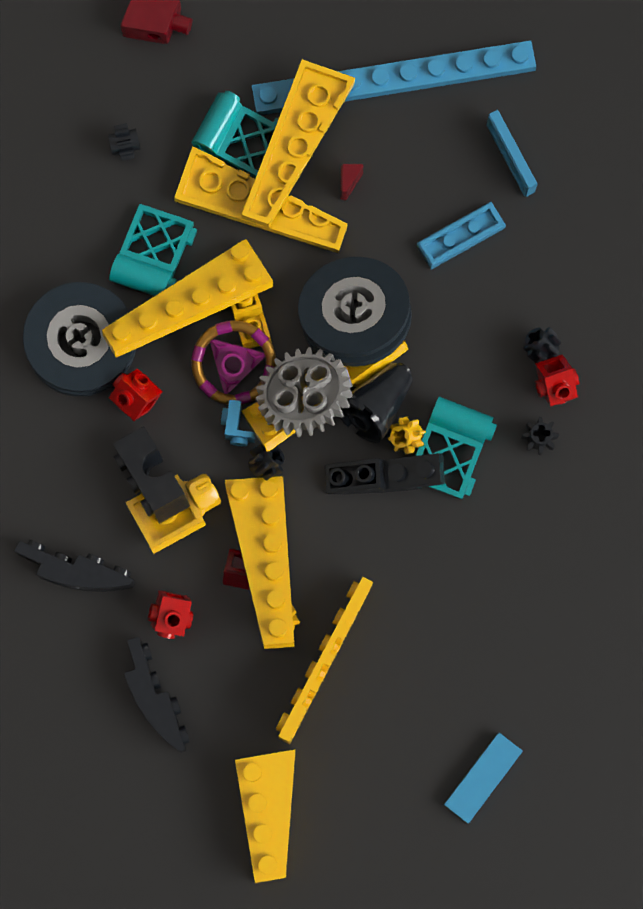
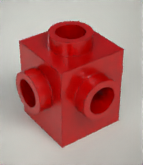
[535,354,580,407]
[109,368,163,421]
[148,590,193,639]

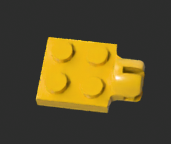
[125,474,221,554]

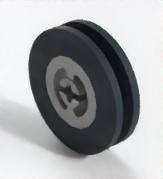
[298,257,412,367]
[23,282,136,396]

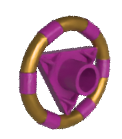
[191,320,276,405]

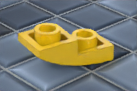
[231,294,272,349]

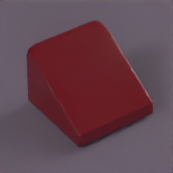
[340,164,364,201]
[223,549,250,590]

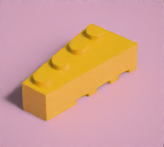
[235,749,296,883]

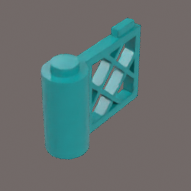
[191,91,278,178]
[109,204,197,296]
[416,396,497,499]

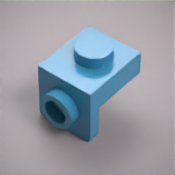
[221,400,255,447]

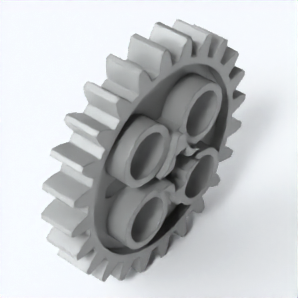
[256,347,353,437]

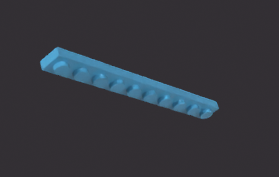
[252,40,536,115]

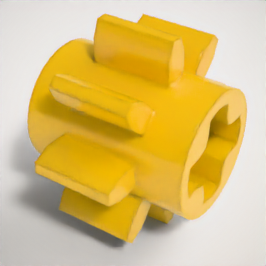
[388,417,426,454]

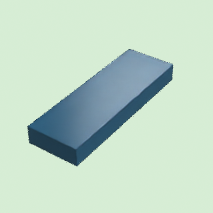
[486,110,538,197]
[416,202,506,270]
[444,733,523,824]

